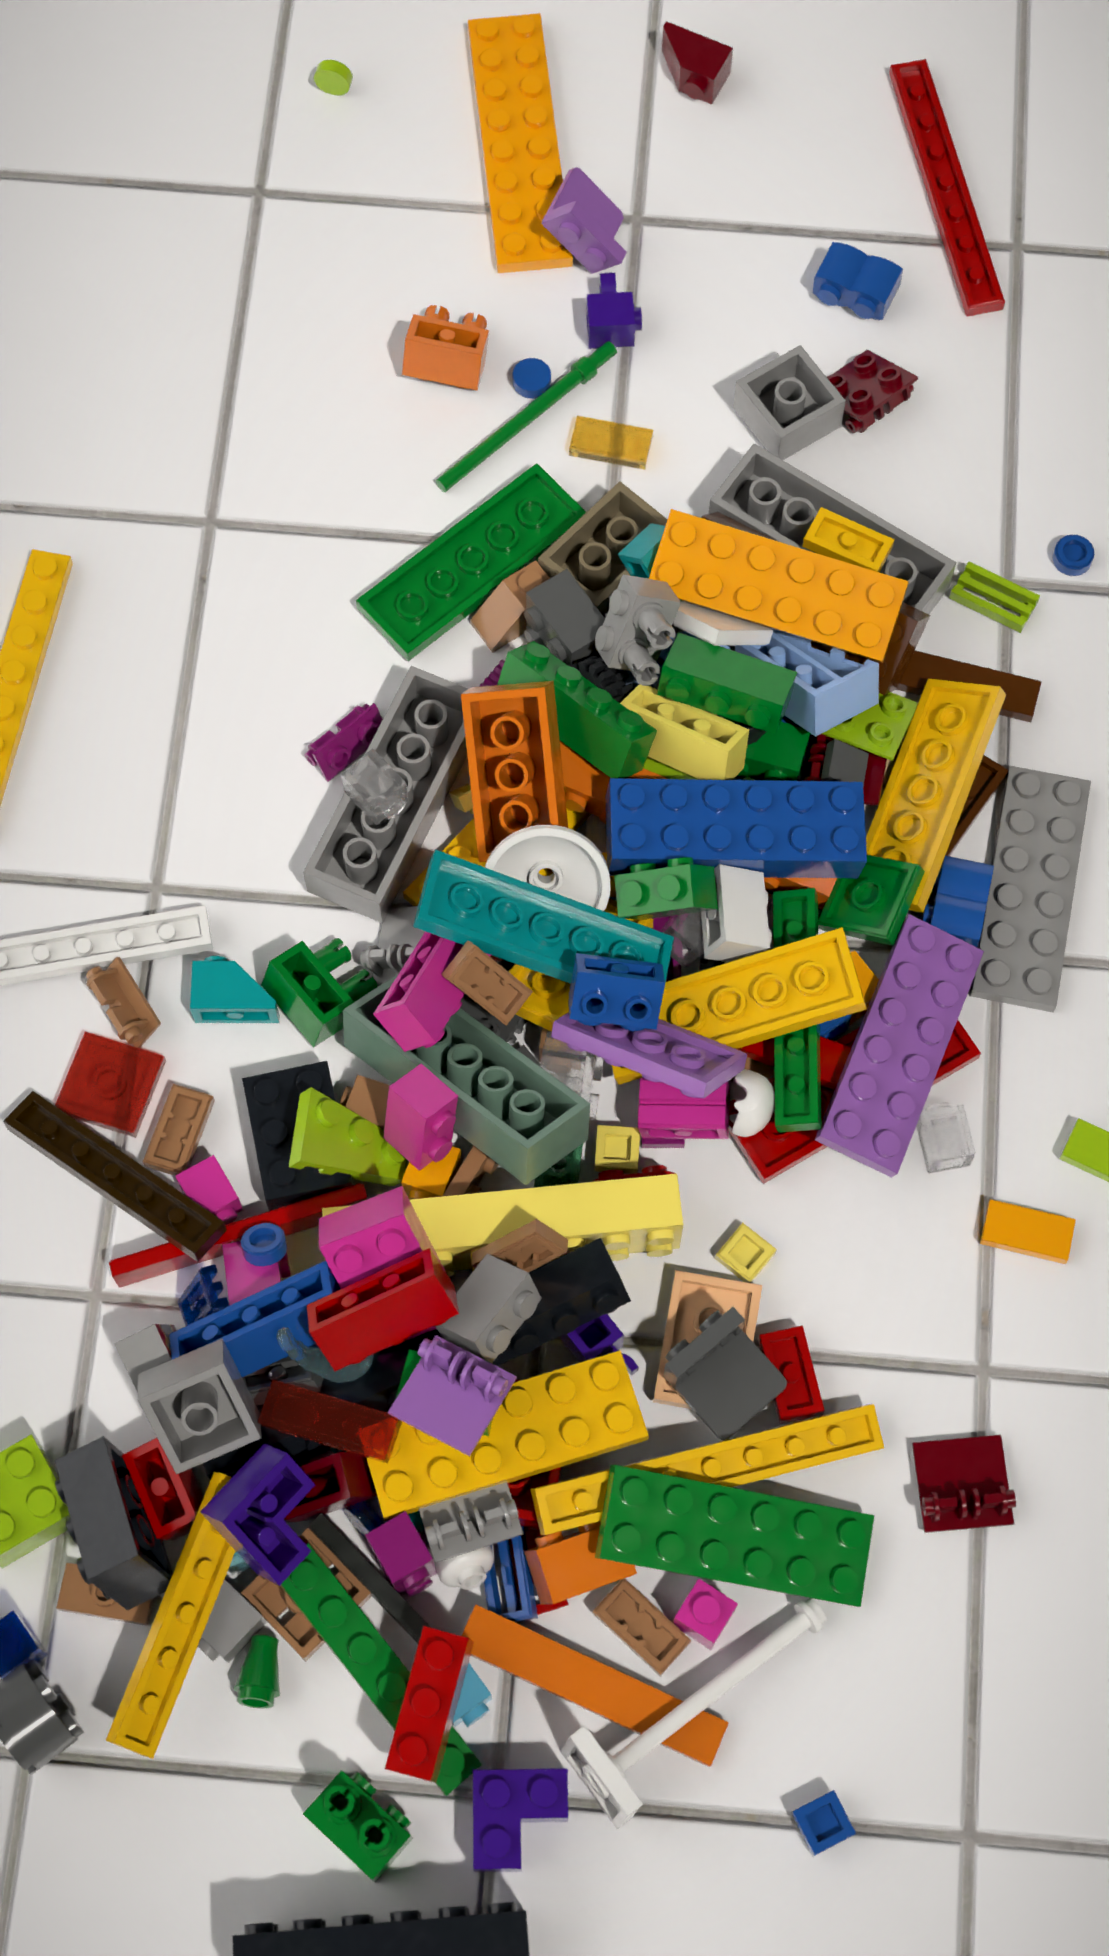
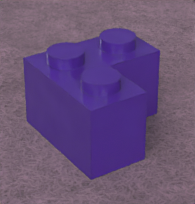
[200,1444,315,1586]
[473,1768,568,1872]

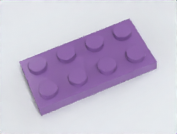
[551,1012,747,1099]

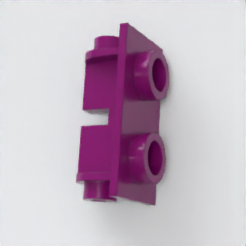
[304,703,383,782]

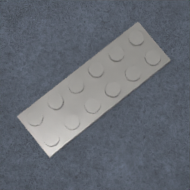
[970,766,1091,1013]

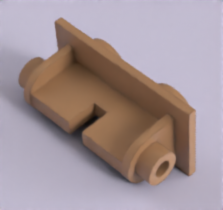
[86,957,161,1050]

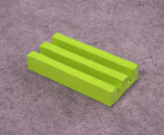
[949,561,1040,633]

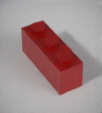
[307,1248,459,1371]
[385,1626,474,1783]

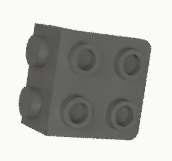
[663,1307,787,1440]

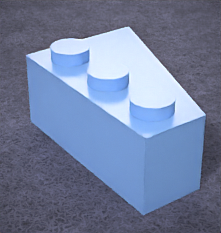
[735,628,879,737]

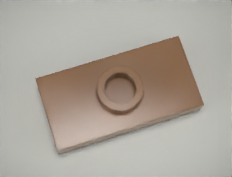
[441,940,533,1026]
[143,1084,215,1176]
[471,1219,568,1272]
[56,1563,154,1626]
[592,1578,692,1677]

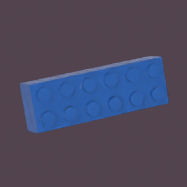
[605,778,867,879]

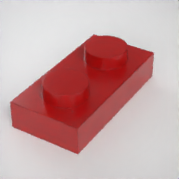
[759,1325,825,1424]

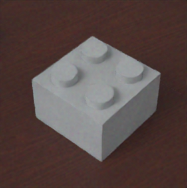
[733,345,846,460]
[138,1338,261,1474]

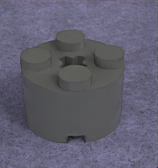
[0,1659,84,1775]

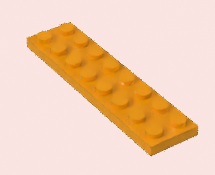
[468,13,573,274]

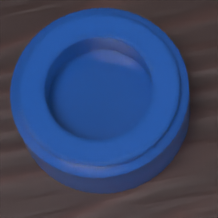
[513,358,551,398]
[1052,535,1094,576]
[241,1223,287,1266]

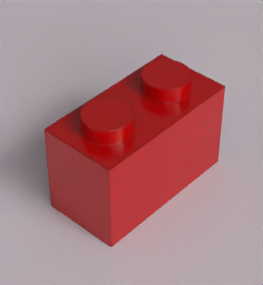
[122,1438,204,1540]

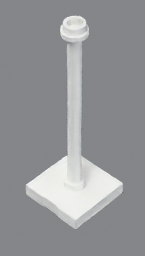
[561,1598,827,1829]

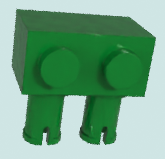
[261,938,378,1048]
[303,1770,413,1882]

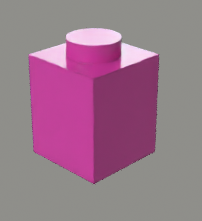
[175,1155,243,1225]
[673,1578,738,1650]

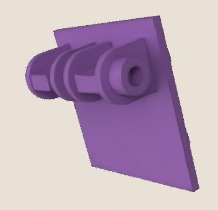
[388,1335,517,1456]

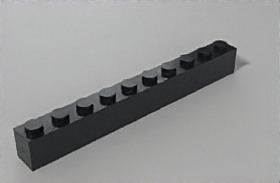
[203,1238,631,1480]

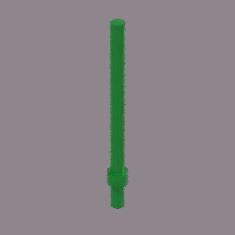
[435,341,617,492]

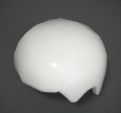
[729,1069,775,1137]

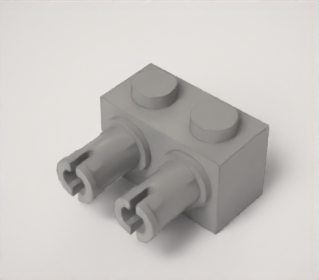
[594,574,681,686]

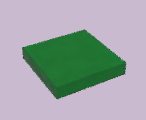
[818,855,925,946]

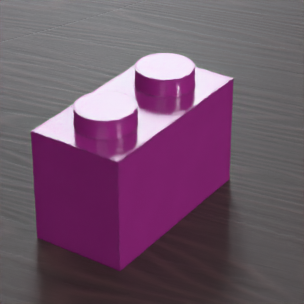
[365,1511,437,1597]

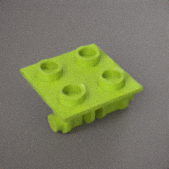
[822,692,918,761]

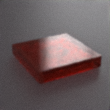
[55,1032,166,1138]

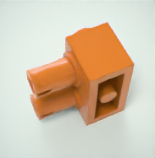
[402,305,489,391]

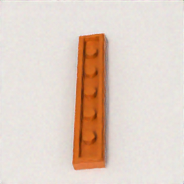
[461,1604,729,1767]

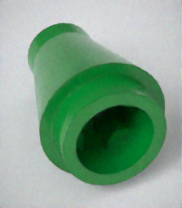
[234,1635,280,1709]

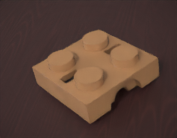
[241,1528,372,1662]

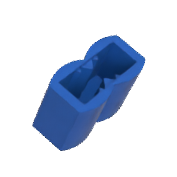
[813,242,903,320]
[922,856,994,947]

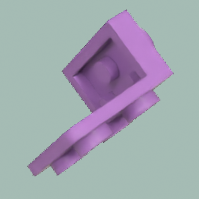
[541,167,627,274]

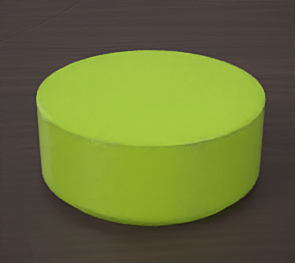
[314,60,353,96]

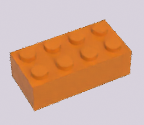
[461,681,568,862]

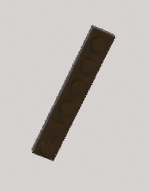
[3,1091,227,1262]

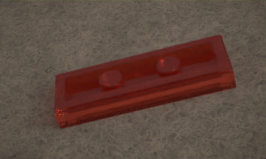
[257,1379,402,1464]

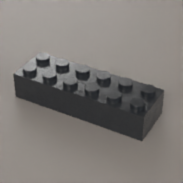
[232,1902,530,1956]

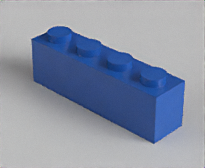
[169,1260,341,1377]

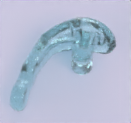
[277,1327,374,1383]

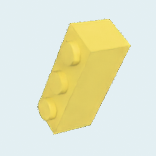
[620,684,749,780]

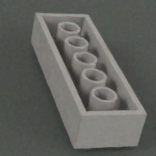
[709,443,957,615]
[303,666,468,923]

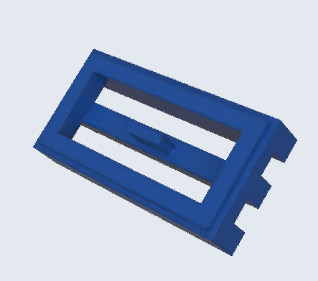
[484,1526,538,1622]

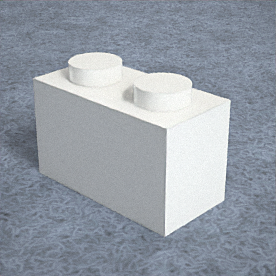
[701,864,772,962]

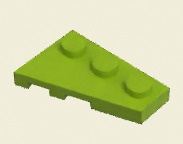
[289,1087,407,1186]

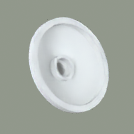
[485,825,611,911]

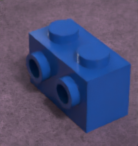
[568,953,665,1031]

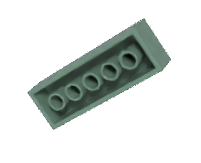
[343,973,590,1185]

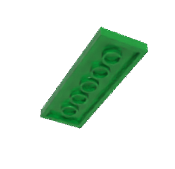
[356,463,586,662]
[595,1465,874,1607]

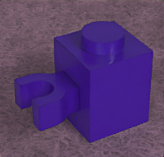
[586,273,642,349]
[561,1314,639,1376]

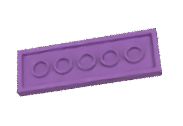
[815,914,984,1178]

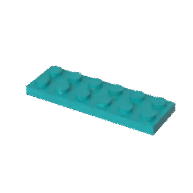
[413,850,674,1004]

